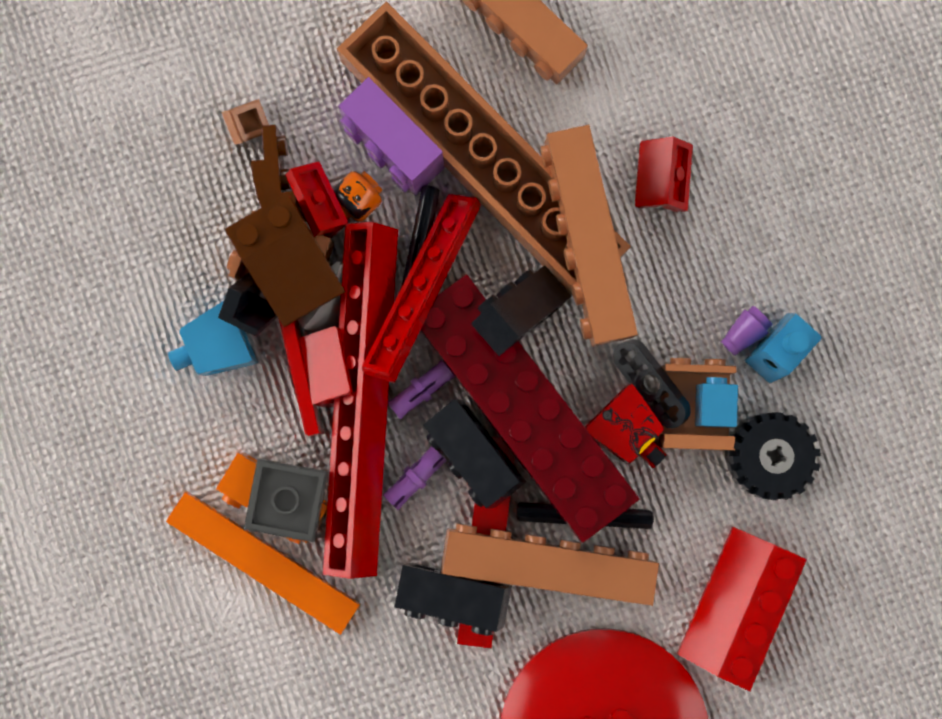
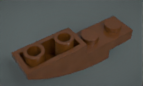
[251,125,307,222]

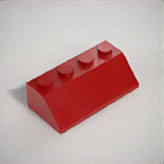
[677,527,807,691]

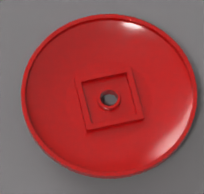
[501,628,708,719]

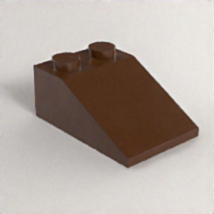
[224,193,345,327]

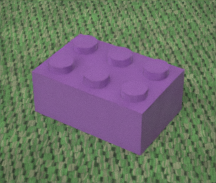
[338,77,444,196]

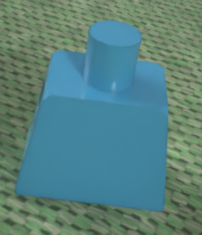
[168,301,258,376]
[744,313,822,384]

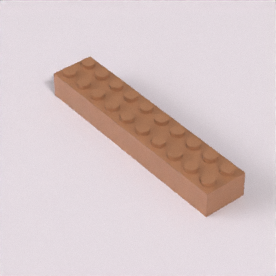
[336,1,631,296]

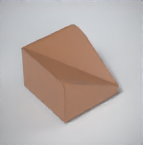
[221,99,269,144]

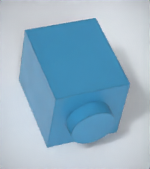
[695,377,738,428]

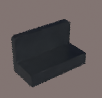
[218,273,278,336]

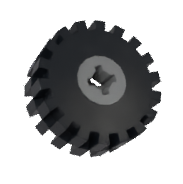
[725,412,821,501]

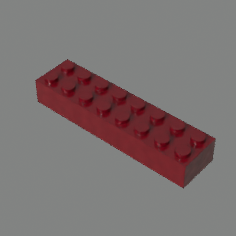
[420,274,640,543]

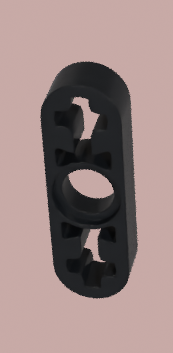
[613,339,691,429]

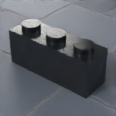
[471,265,572,356]
[423,398,526,509]
[394,563,512,636]

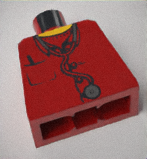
[585,383,667,469]

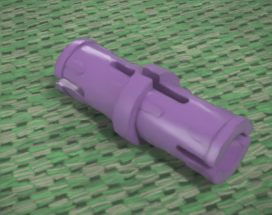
[388,360,455,419]
[383,445,447,510]

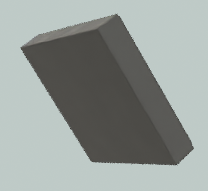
[244,458,329,543]

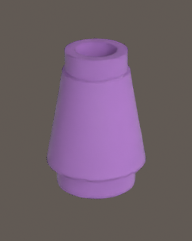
[720,306,773,356]

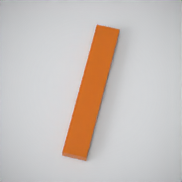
[166,492,361,635]

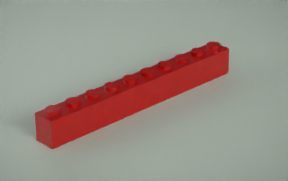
[323,222,398,579]

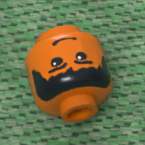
[333,171,383,222]

